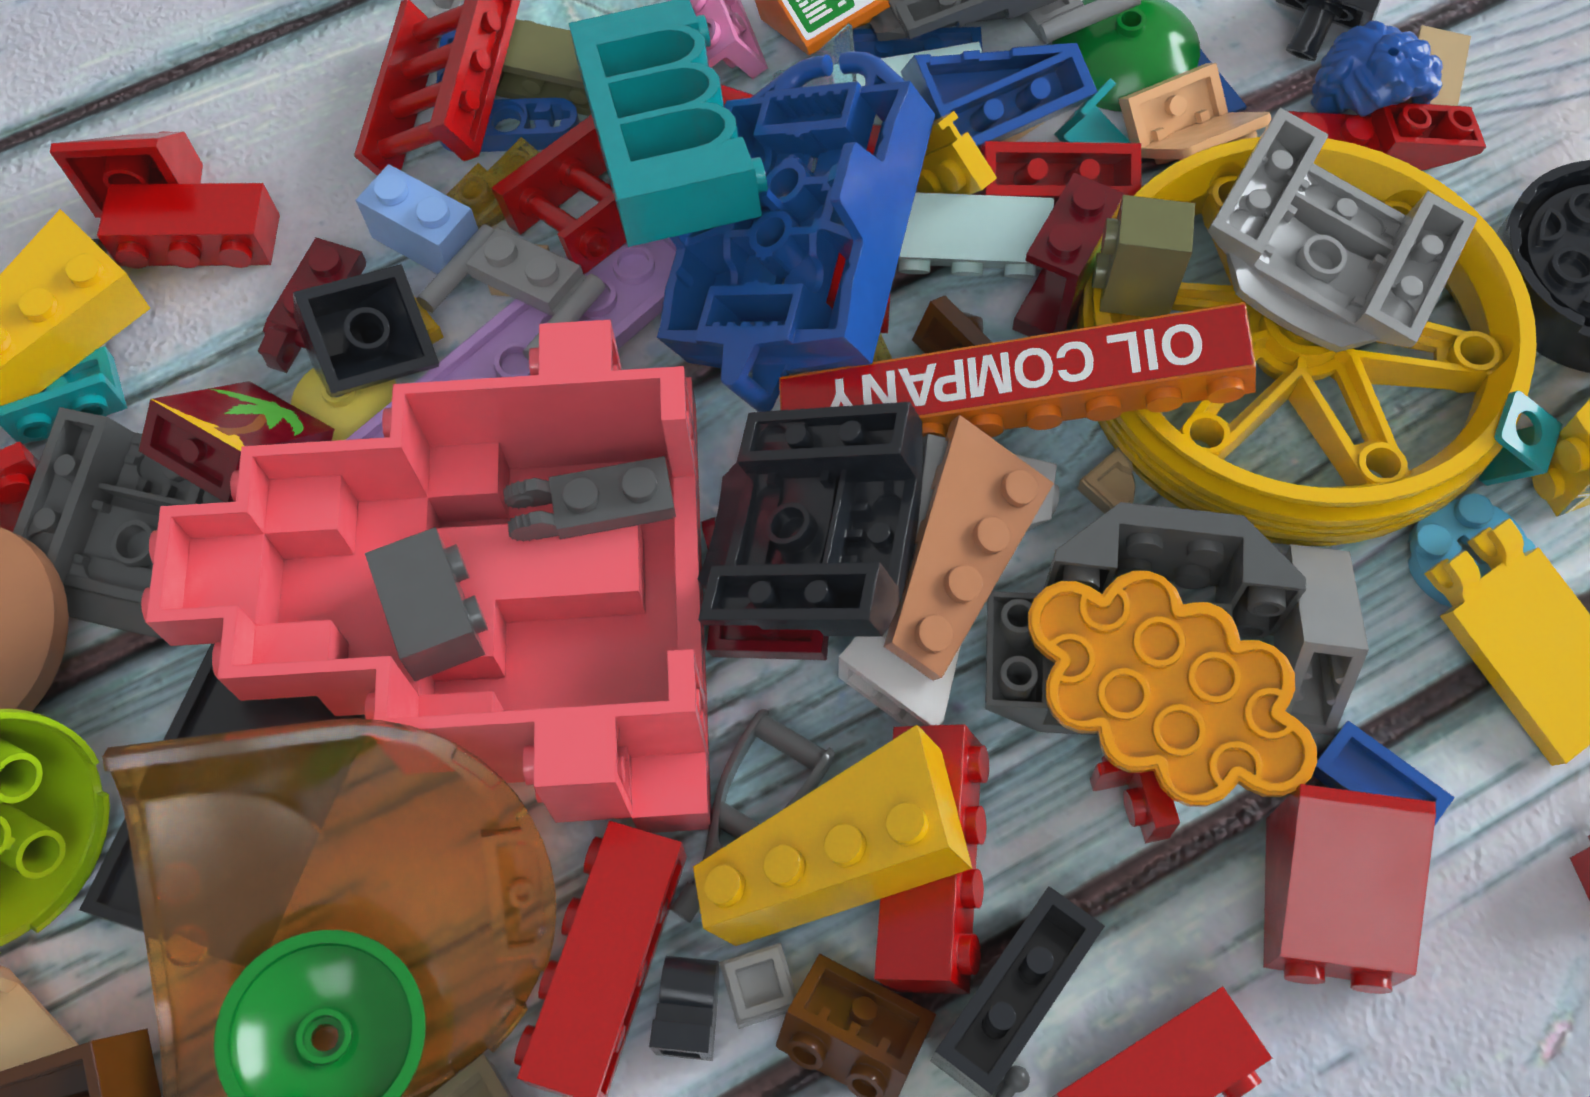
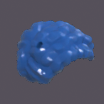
[1310,21,1443,117]

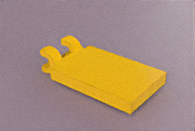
[1424,518,1590,766]

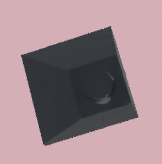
[293,264,439,397]

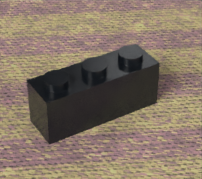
[930,886,1105,1097]

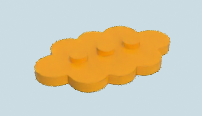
[1028,571,1317,807]

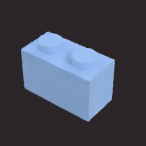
[356,164,478,274]

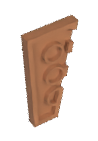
[883,415,1054,681]

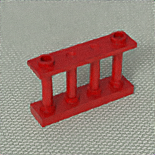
[354,0,520,176]
[491,114,627,275]

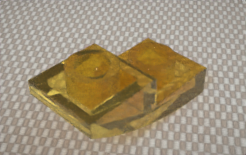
[446,137,539,229]

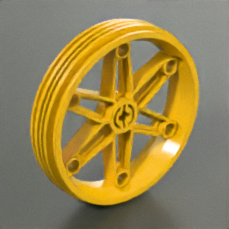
[1077,137,1537,546]

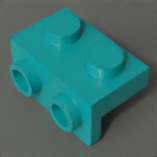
[0,346,127,444]

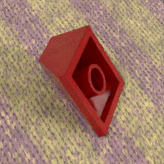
[50,131,203,218]

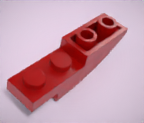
[1288,103,1487,171]

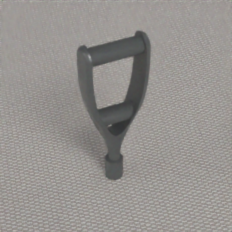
[670,709,835,923]

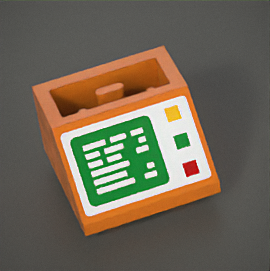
[755,0,890,55]

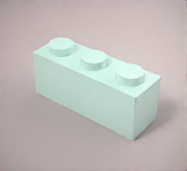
[898,192,1054,279]

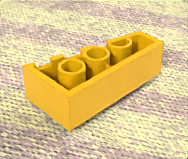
[0,209,151,406]
[693,725,973,946]

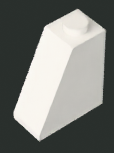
[839,625,961,726]

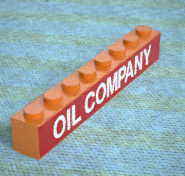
[779,302,1256,438]

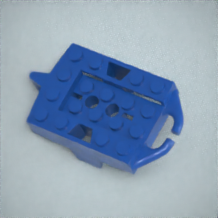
[657,51,935,412]

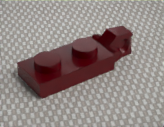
[258,237,366,373]

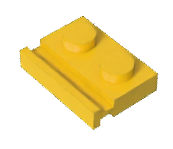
[917,111,997,195]

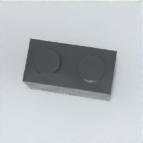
[365,527,488,682]

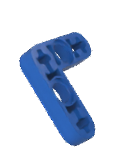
[436,30,579,152]

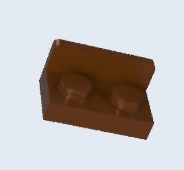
[776,953,936,1097]

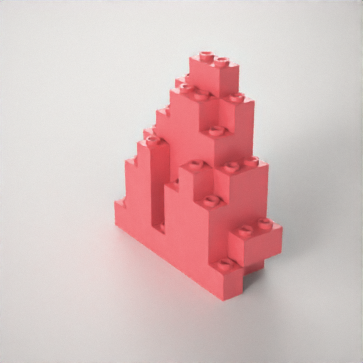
[141,319,711,833]

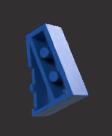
[900,43,1098,147]

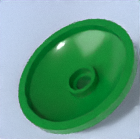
[1052,0,1200,112]
[214,930,426,1097]

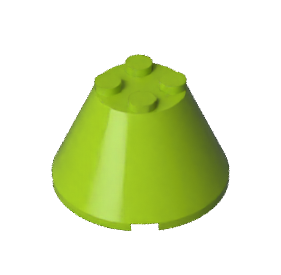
[0,709,110,954]

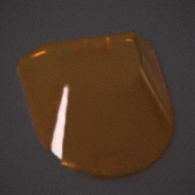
[102,718,556,1097]

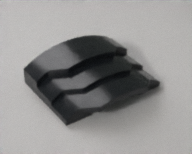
[697,402,923,637]

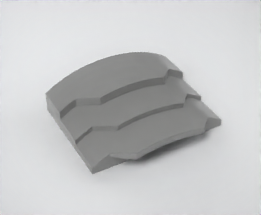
[1207,107,1477,353]

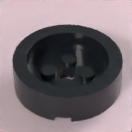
[1496,160,1590,373]

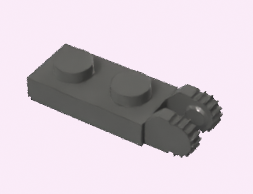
[503,456,676,542]

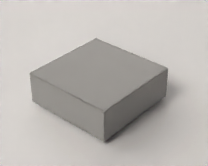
[719,943,796,1029]

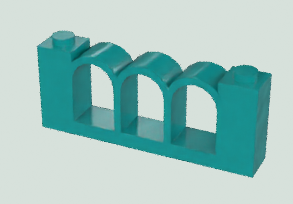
[568,0,768,247]

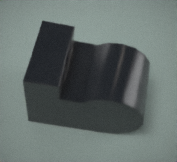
[649,956,719,1061]

